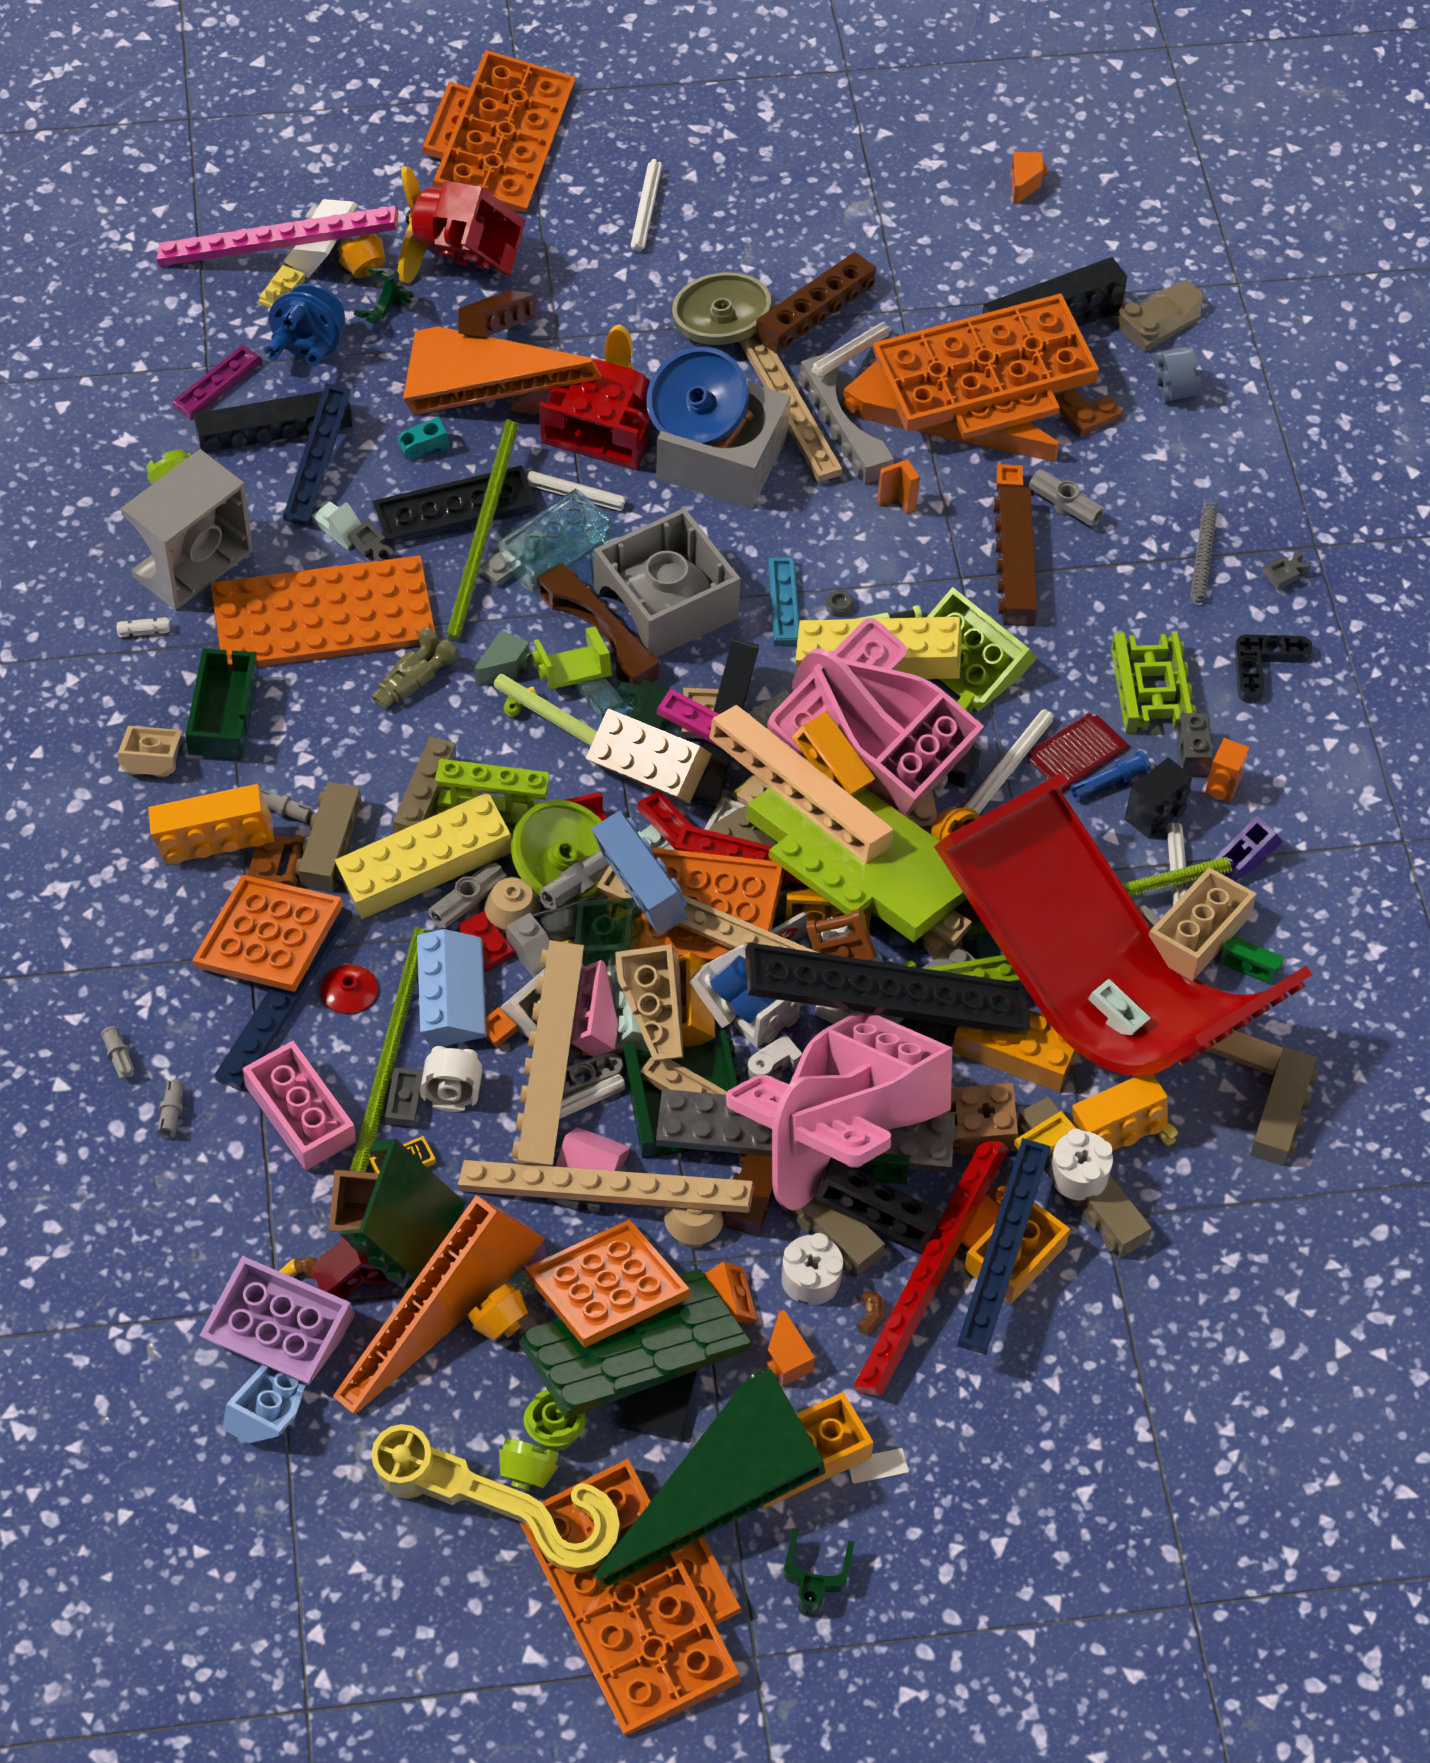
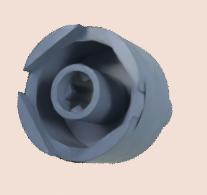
[1154,346,1201,402]

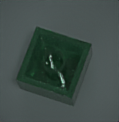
[575,898,642,966]

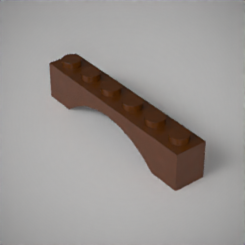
[537,562,659,694]

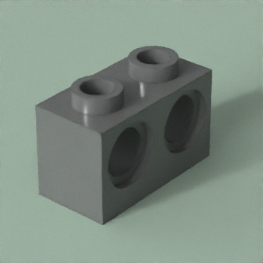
[1176,713,1212,776]

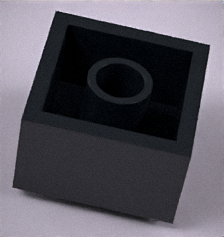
[1124,757,1193,839]

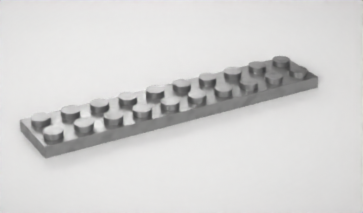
[656,1089,955,1173]

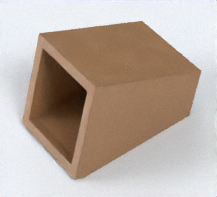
[328,1170,379,1232]

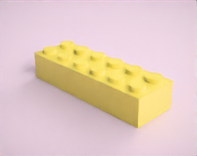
[796,617,962,679]
[335,792,512,920]

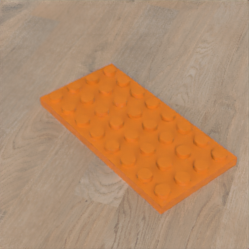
[211,555,435,671]

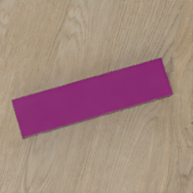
[172,345,262,420]

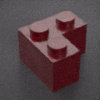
[311,1237,391,1299]

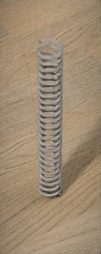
[1190,499,1218,605]

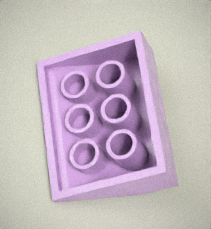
[199,1256,355,1385]

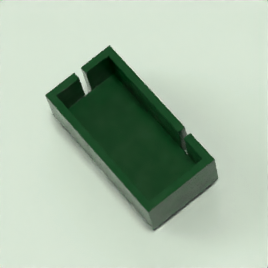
[185,648,259,759]

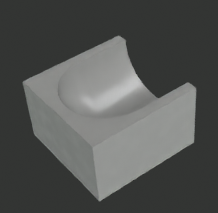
[656,383,791,509]
[121,449,253,611]
[594,508,741,657]

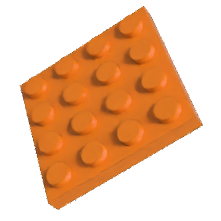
[192,874,344,992]
[525,1219,691,1348]

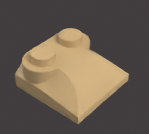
[118,726,183,777]

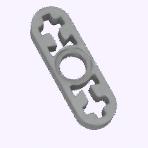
[562,1053,623,1099]

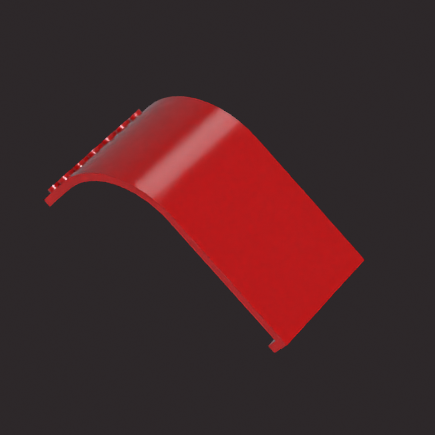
[934,772,1313,1076]

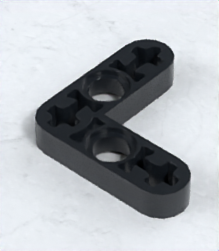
[1234,634,1313,704]

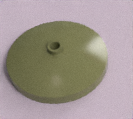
[672,272,772,345]

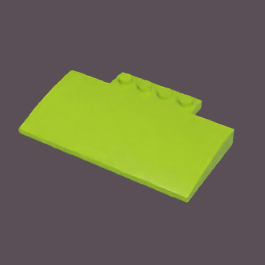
[746,787,967,943]

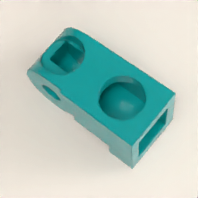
[397,416,451,460]

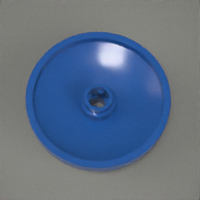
[647,347,749,445]

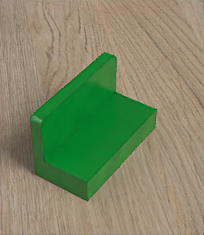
[1219,936,1284,985]

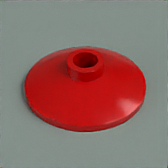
[320,965,378,1015]

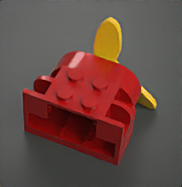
[398,166,526,284]
[539,325,651,471]

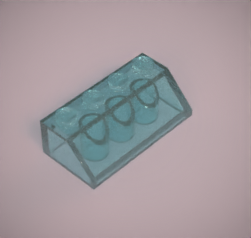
[497,488,611,592]

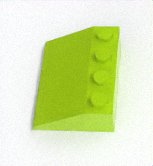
[926,587,1037,712]

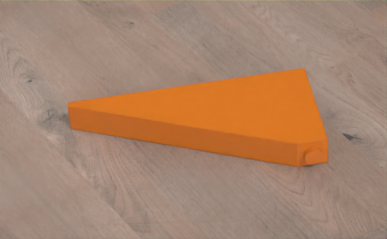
[403,326,601,415]
[842,361,1059,462]
[333,1195,545,1414]

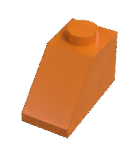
[1011,152,1047,204]
[765,1310,815,1387]

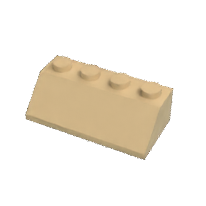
[1149,867,1257,981]

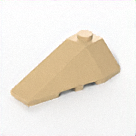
[615,944,683,1061]

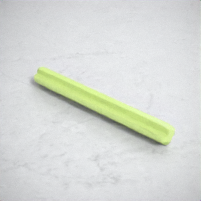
[494,674,597,746]

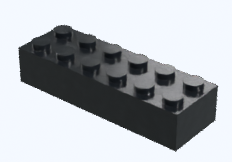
[982,257,1128,327]

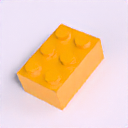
[1072,1074,1168,1151]
[964,1202,1070,1305]

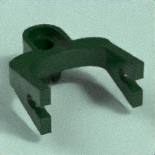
[353,268,413,324]
[783,1528,855,1617]

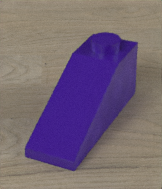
[1212,815,1283,882]

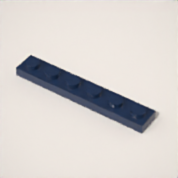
[283,383,351,527]

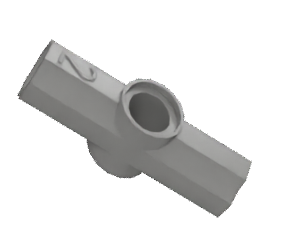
[1029,469,1105,527]
[539,851,609,910]
[429,862,507,929]

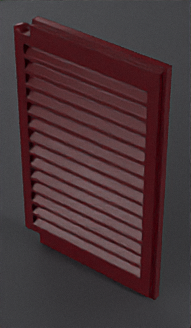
[1027,712,1130,792]

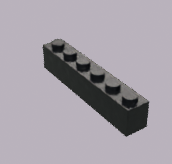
[193,387,353,453]

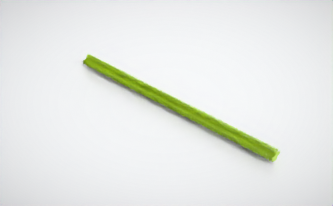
[446,419,519,642]
[966,857,1232,940]
[350,927,429,1172]

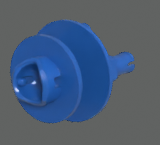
[264,283,345,366]

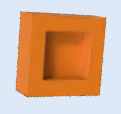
[996,464,1023,490]
[486,1007,518,1048]

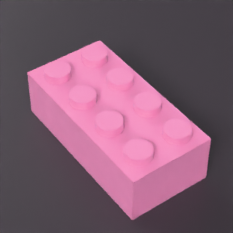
[243,1041,356,1171]

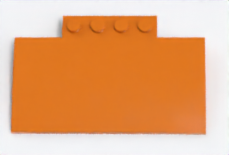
[422,50,576,212]
[872,293,1099,440]
[519,1458,742,1736]

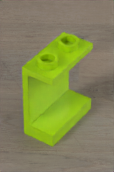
[531,626,612,690]

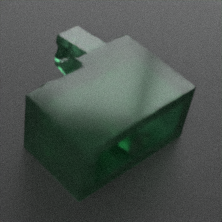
[617,679,678,731]

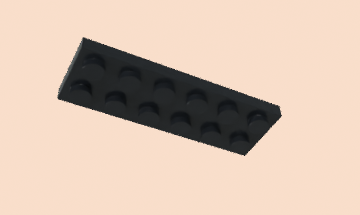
[372,465,537,546]

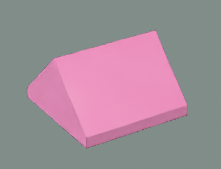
[555,1127,631,1171]

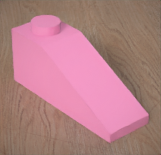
[570,960,618,1057]

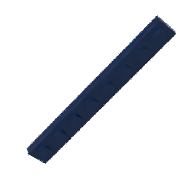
[215,907,352,1091]
[957,1138,1051,1355]

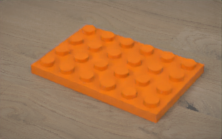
[597,847,785,963]

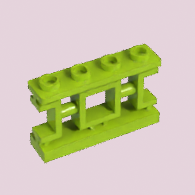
[1111,631,1196,734]
[435,759,549,829]

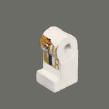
[748,1034,802,1079]

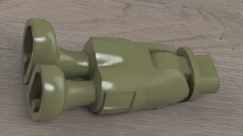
[371,627,459,709]

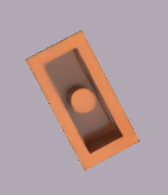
[1205,738,1250,803]

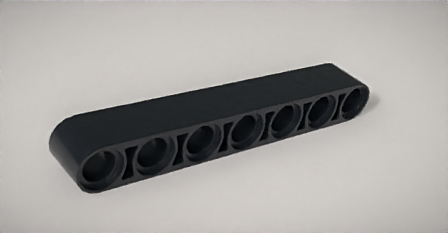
[690,638,759,809]

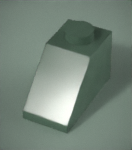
[475,630,531,686]

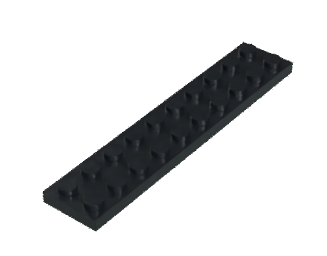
[745,942,1030,1036]

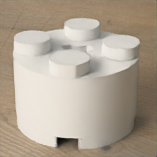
[420,1046,483,1112]
[1050,1129,1113,1200]
[781,1233,843,1305]

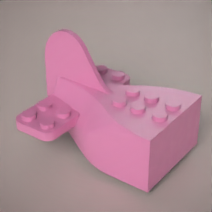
[767,618,984,817]
[726,1011,952,1210]

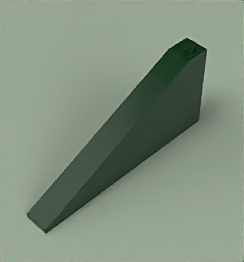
[594,1369,826,1590]

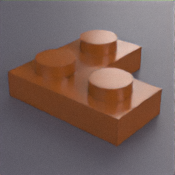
[1055,388,1123,437]

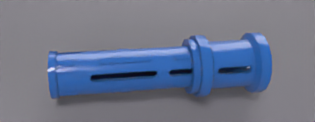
[1070,751,1152,801]

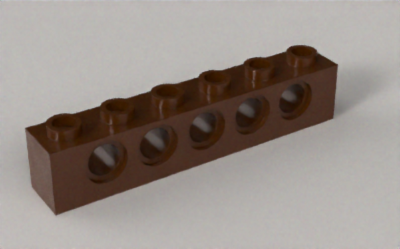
[753,252,877,353]

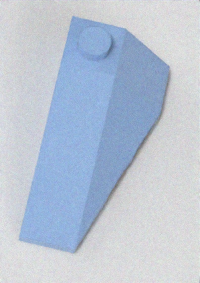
[222,1365,306,1443]

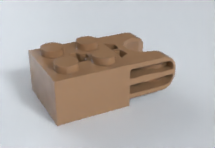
[942,1083,1018,1155]

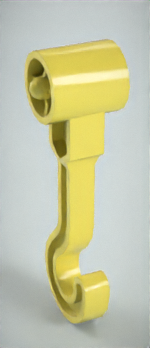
[371,1424,621,1573]

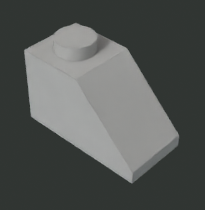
[506,913,550,978]

